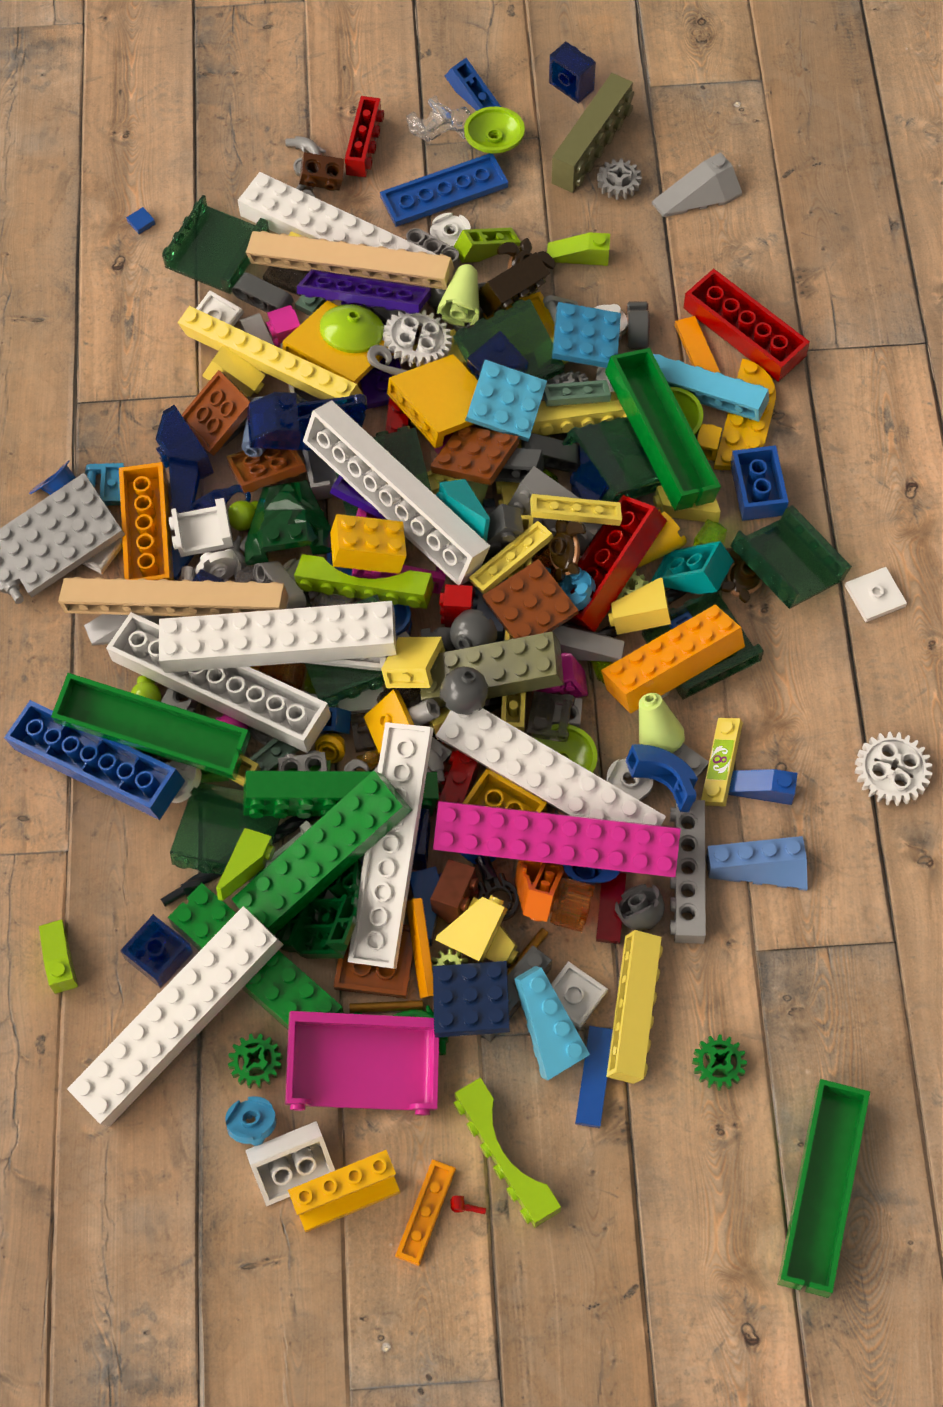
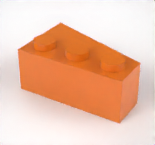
[514,860,565,922]

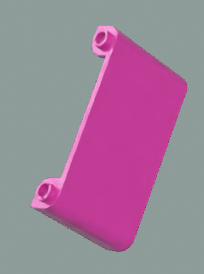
[285,1011,439,1116]

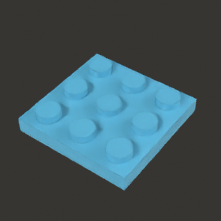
[465,360,547,442]

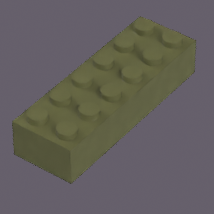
[552,73,634,193]
[420,631,564,708]

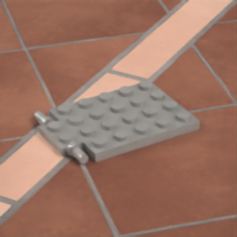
[0,473,125,604]

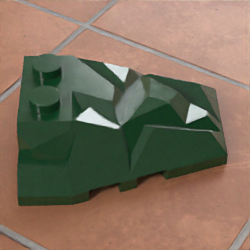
[245,480,332,566]
[275,859,362,959]

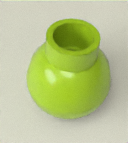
[228,500,258,531]
[131,675,162,702]

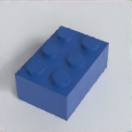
[731,445,789,521]

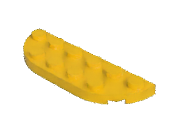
[714,358,776,470]

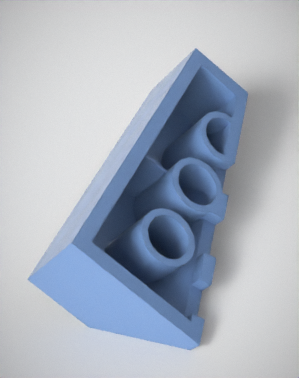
[705,836,808,891]

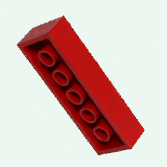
[683,268,810,382]
[568,495,667,632]

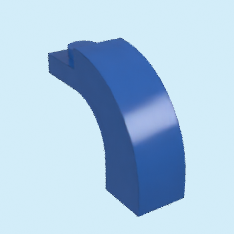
[625,744,698,812]

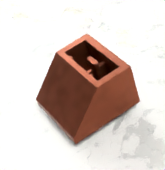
[430,859,480,925]

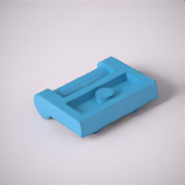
[85,463,125,506]

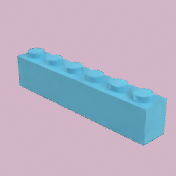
[653,354,769,422]

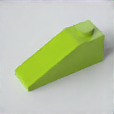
[454,227,521,263]
[547,232,610,266]
[216,828,275,901]
[39,919,78,994]

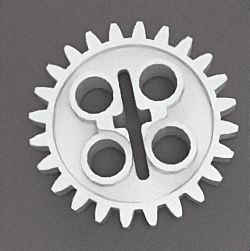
[382,310,452,367]
[855,732,932,806]

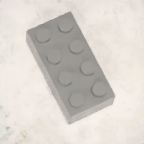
[508,466,603,558]

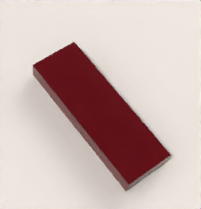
[596,873,626,944]

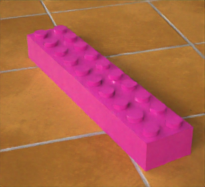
[433,801,681,877]

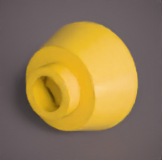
[315,733,345,763]

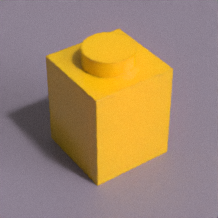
[697,424,722,461]

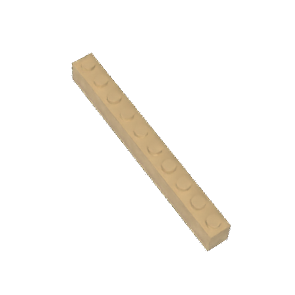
[246,231,455,290]
[58,577,289,617]

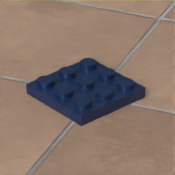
[433,961,510,1038]

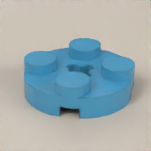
[558,567,596,611]
[225,1096,277,1146]

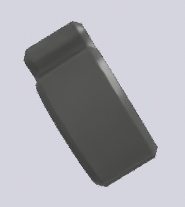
[627,301,650,349]

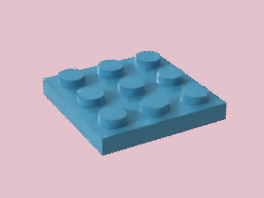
[552,302,621,368]

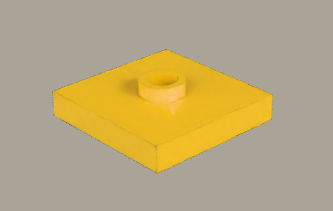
[364,689,414,754]

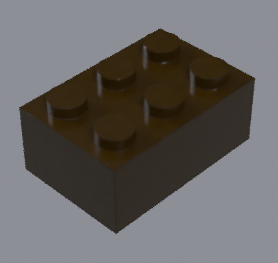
[479,252,550,318]

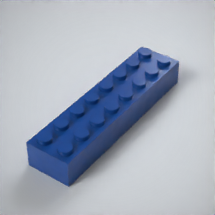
[4,700,185,820]

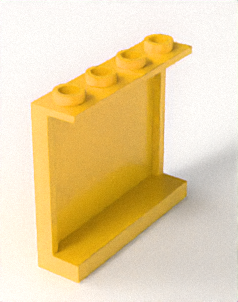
[282,300,394,385]
[387,354,478,448]
[288,1149,400,1233]

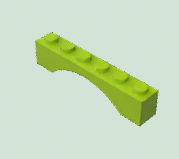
[294,554,434,609]
[453,1077,561,1228]

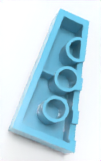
[514,966,590,1080]

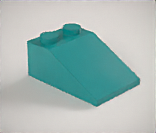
[436,479,490,542]
[650,541,734,594]

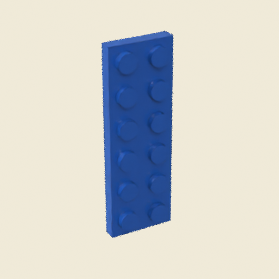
[380,153,508,227]

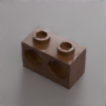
[299,152,344,191]

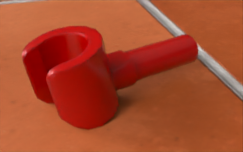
[450,1195,486,1214]

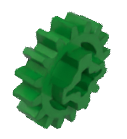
[228,1033,282,1089]
[692,1035,747,1091]

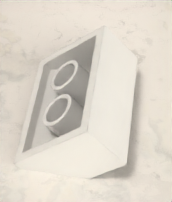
[245,1121,335,1206]

